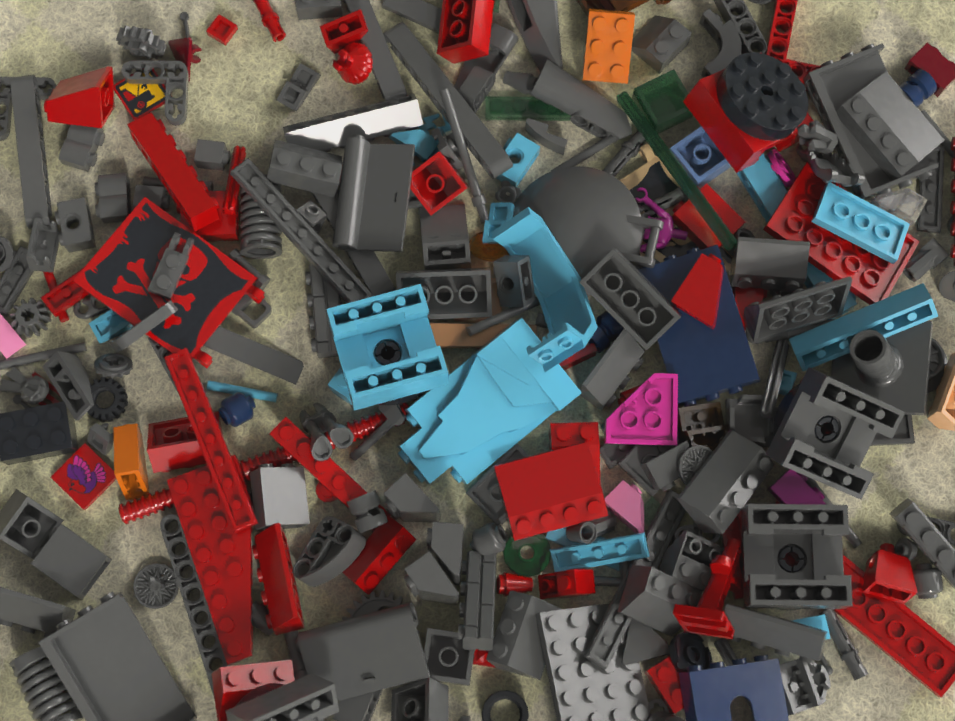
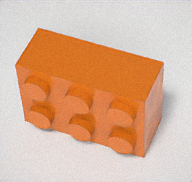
[582,9,635,84]

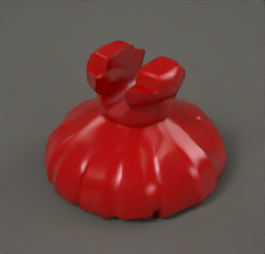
[333,42,373,85]

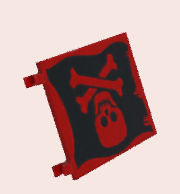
[73,197,265,369]

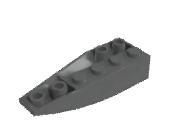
[507,0,563,72]

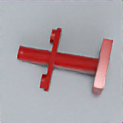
[673,538,743,639]

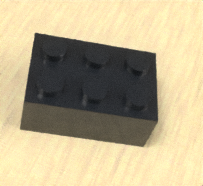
[0,401,79,465]

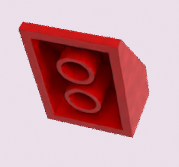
[549,422,600,481]

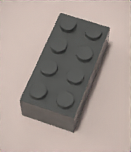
[579,248,682,351]

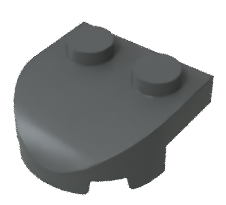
[780,659,831,716]

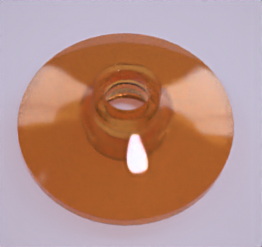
[469,231,510,261]

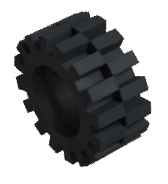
[87,377,128,422]

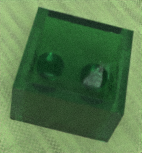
[632,69,693,136]

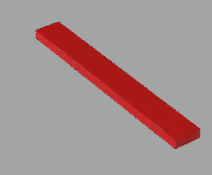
[164,348,258,533]

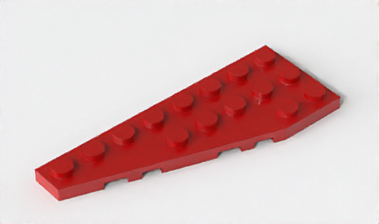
[167,455,253,665]

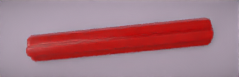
[222,145,246,215]

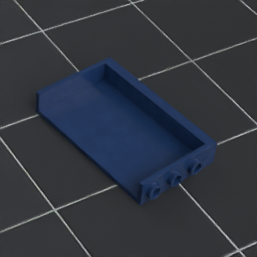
[638,245,761,407]

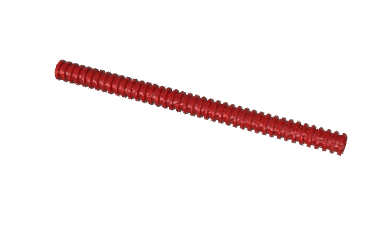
[118,402,409,524]

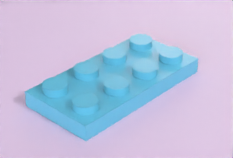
[811,182,910,264]

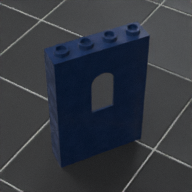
[678,655,789,721]

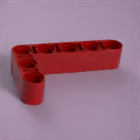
[765,0,821,92]

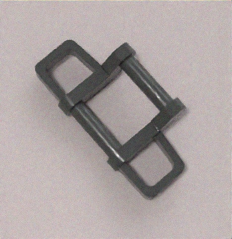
[228,248,272,329]

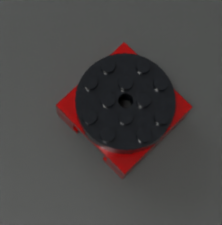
[683,52,814,173]

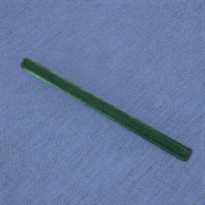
[617,91,737,251]

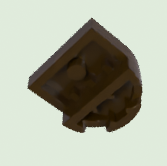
[677,402,729,451]

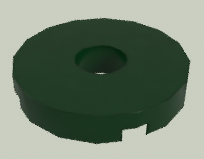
[503,534,551,577]

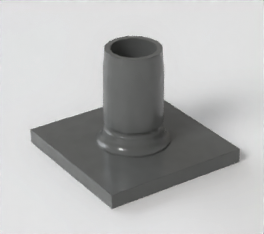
[830,321,933,416]

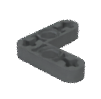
[121,61,189,126]
[0,77,57,141]
[109,300,178,352]

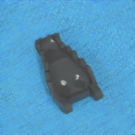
[796,143,865,187]

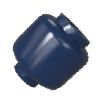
[218,392,256,427]

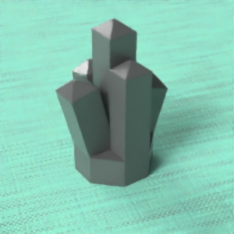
[797,120,838,154]

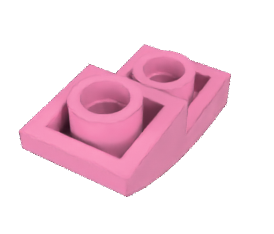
[0,314,26,359]

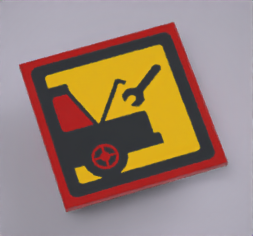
[114,68,172,120]

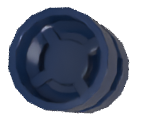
[898,69,937,107]
[588,310,624,353]

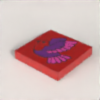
[51,443,116,510]

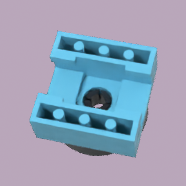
[326,284,448,411]

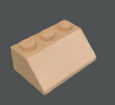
[927,352,955,431]

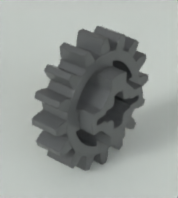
[116,26,167,59]

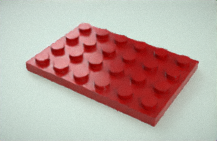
[763,162,920,305]

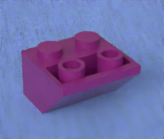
[767,469,826,505]

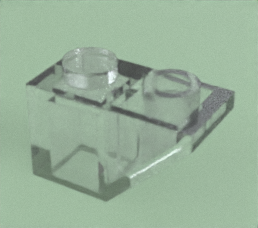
[869,188,928,226]

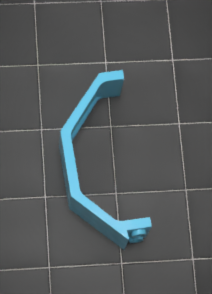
[491,207,598,372]

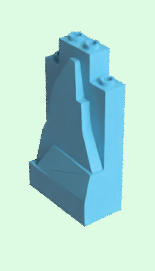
[397,318,582,484]

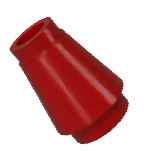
[496,572,533,597]

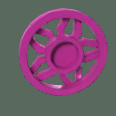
[766,149,796,188]

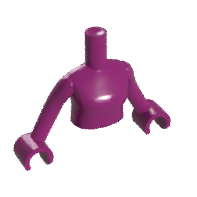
[635,187,688,252]

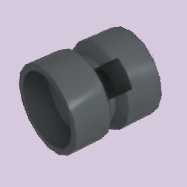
[347,490,389,534]

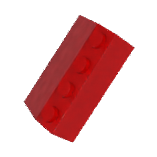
[494,441,608,541]

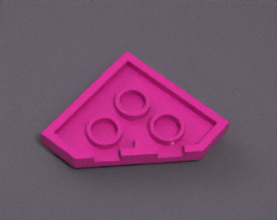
[604,373,678,446]

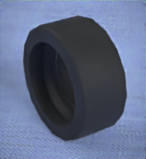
[482,690,529,721]

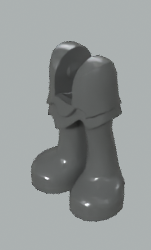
[299,402,354,461]

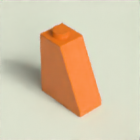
[113,423,150,501]

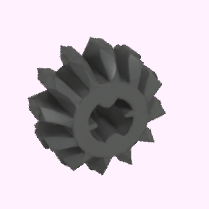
[10,298,51,338]

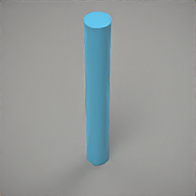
[207,380,278,403]

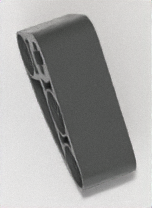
[293,516,366,587]

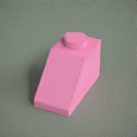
[605,480,645,534]

